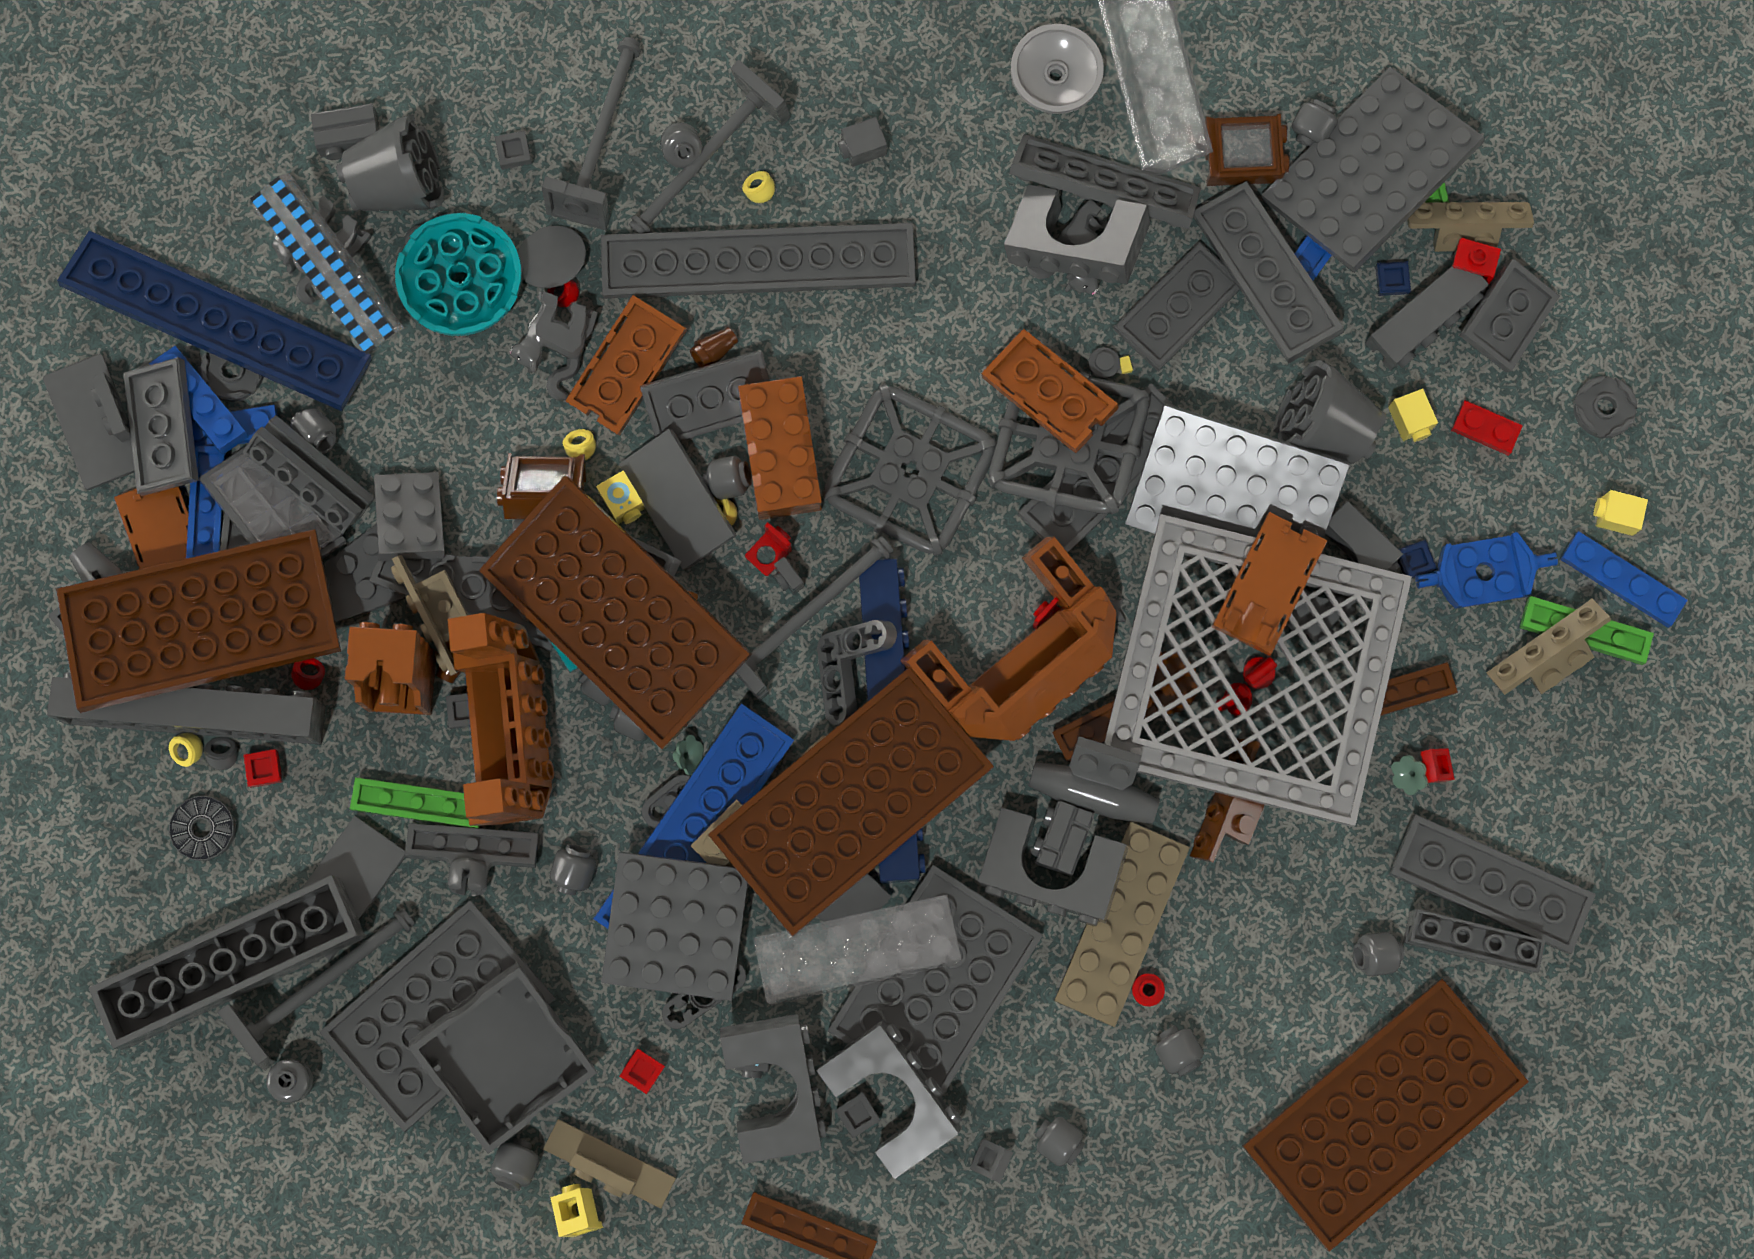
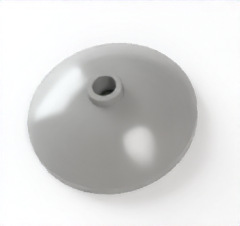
[1011,24,1104,114]

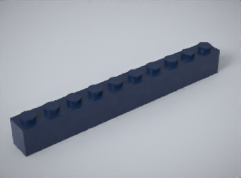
[859,559,925,884]

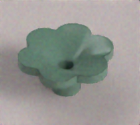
[673,735,704,776]
[1391,755,1428,795]

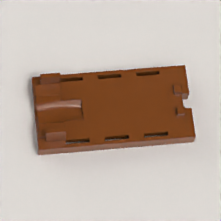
[565,295,687,436]
[981,329,1119,453]
[114,486,189,569]
[1212,512,1328,656]

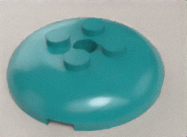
[395,213,522,336]

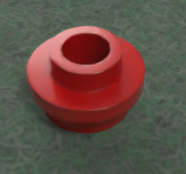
[1132,974,1165,1007]

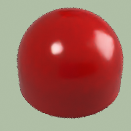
[547,279,580,307]
[291,658,325,690]

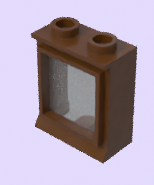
[1202,114,1289,186]
[497,453,587,519]

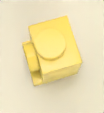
[550,1184,603,1237]

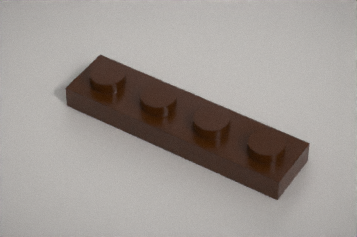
[1052,675,1181,762]
[741,1192,877,1259]

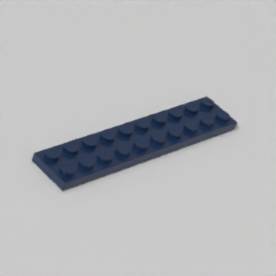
[57,231,372,411]

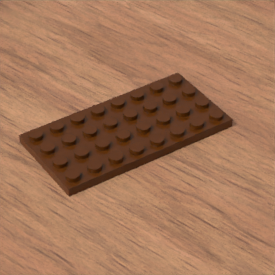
[479,475,752,749]
[56,529,341,713]
[708,667,994,937]
[1242,979,1529,1252]

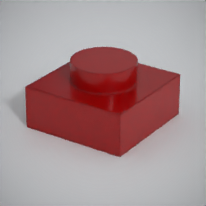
[1421,748,1455,783]
[243,749,283,788]
[619,1048,666,1094]

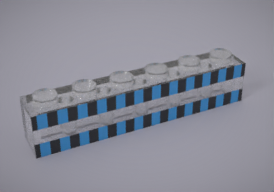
[250,174,405,354]

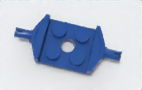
[1415,532,1558,609]

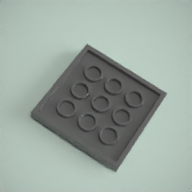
[601,851,748,1001]

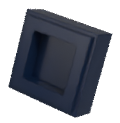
[1375,261,1411,296]
[1398,540,1437,579]

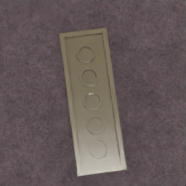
[1054,822,1190,1027]

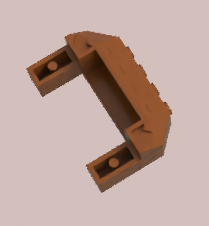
[900,537,1116,741]
[447,613,554,826]

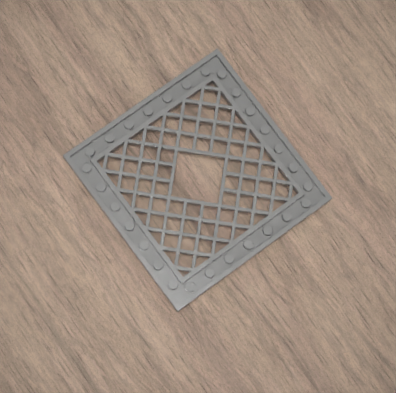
[1104,514,1412,827]

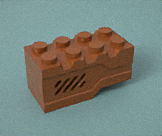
[738,376,822,520]
[345,622,437,715]

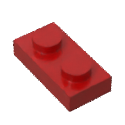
[1451,400,1523,456]

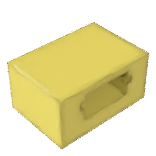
[1119,356,1133,374]

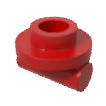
[1243,657,1277,689]
[1216,683,1252,715]

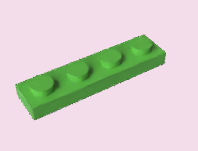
[1519,596,1654,665]
[350,777,480,829]

